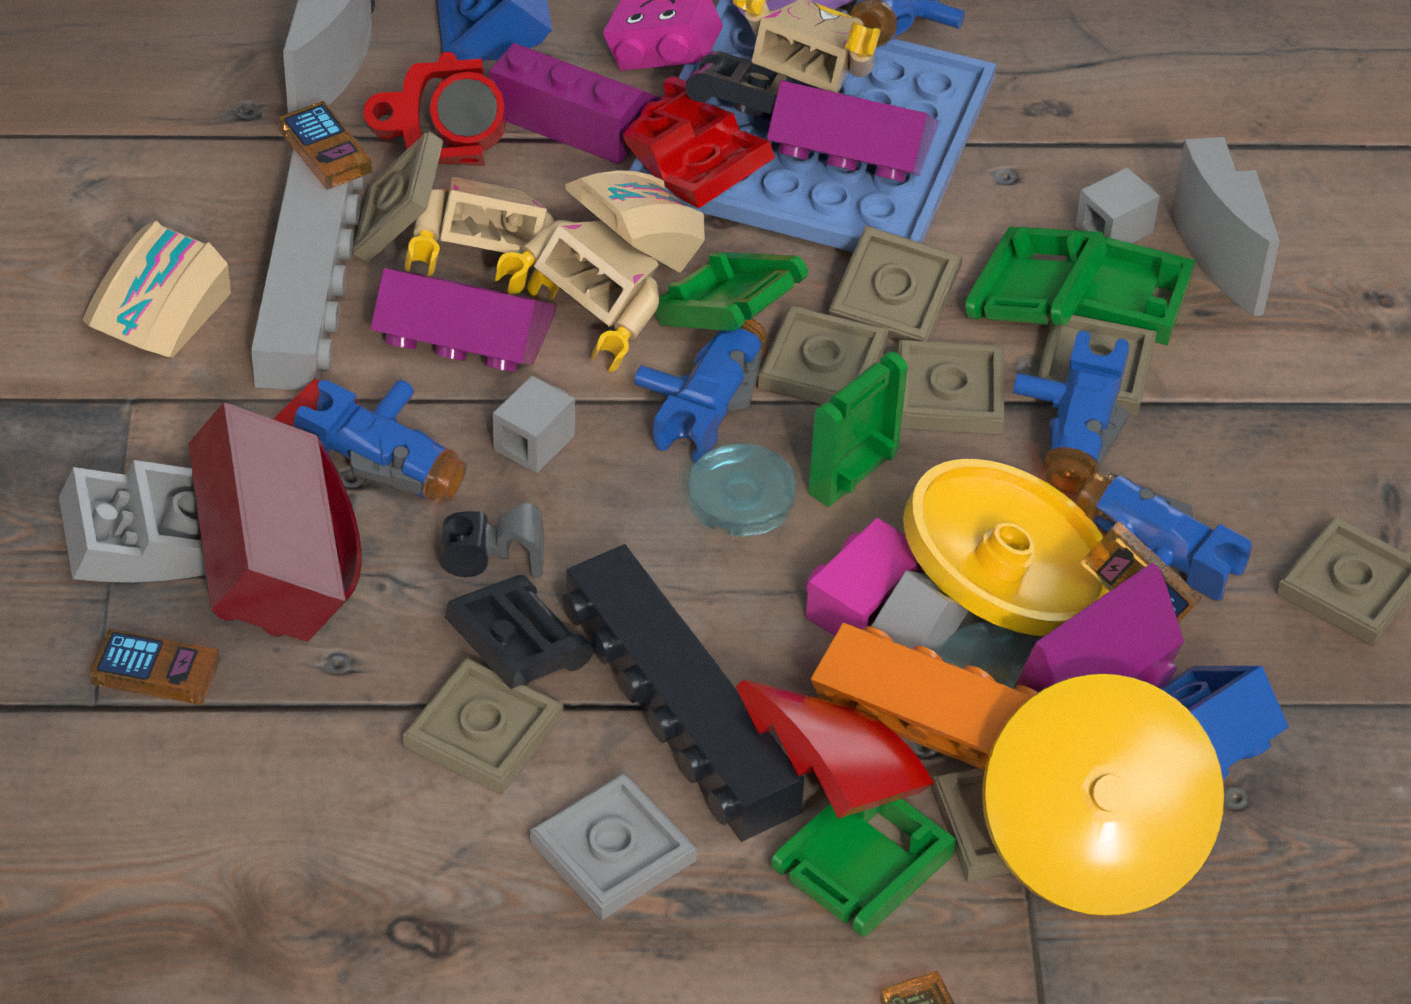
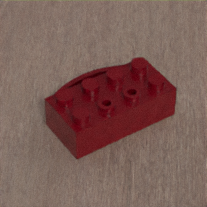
[188,402,362,642]

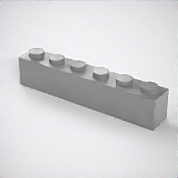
[251,137,367,391]

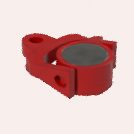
[363,52,507,166]

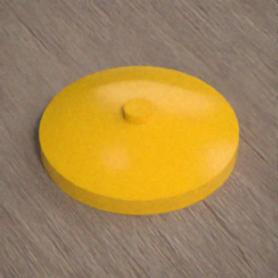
[903,459,1116,636]
[982,674,1224,915]

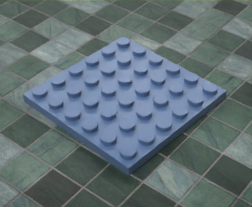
[629,0,997,252]

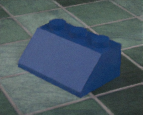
[437,0,552,61]
[1160,666,1289,779]

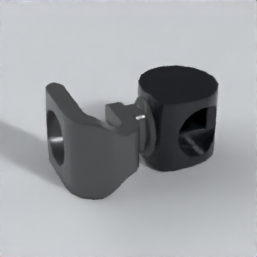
[439,503,544,578]

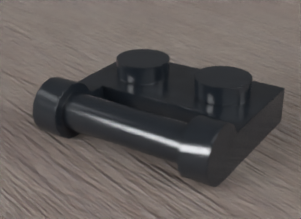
[686,51,788,116]
[445,574,594,689]

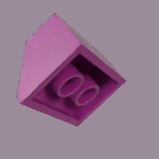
[489,43,661,164]
[767,80,939,182]
[371,268,557,372]
[1014,562,1184,692]

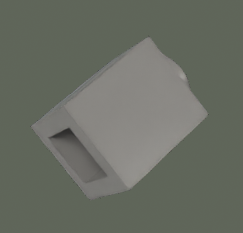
[1075,168,1160,243]
[493,376,575,474]
[871,571,968,656]

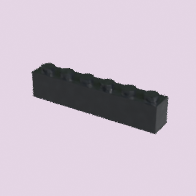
[562,544,805,842]

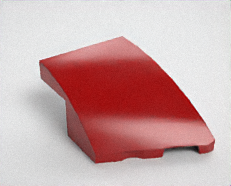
[623,76,775,209]
[735,680,934,819]

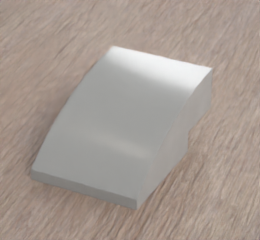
[283,0,373,117]
[1171,137,1280,316]
[59,460,206,583]

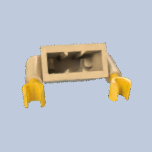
[733,0,881,93]
[404,177,560,299]
[495,220,659,372]

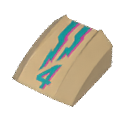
[565,170,705,273]
[82,220,231,358]

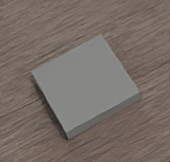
[530,772,697,920]

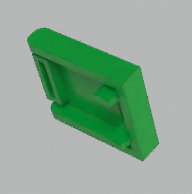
[965,226,1108,326]
[1066,236,1196,346]
[655,252,808,331]
[808,351,908,508]
[771,799,956,937]

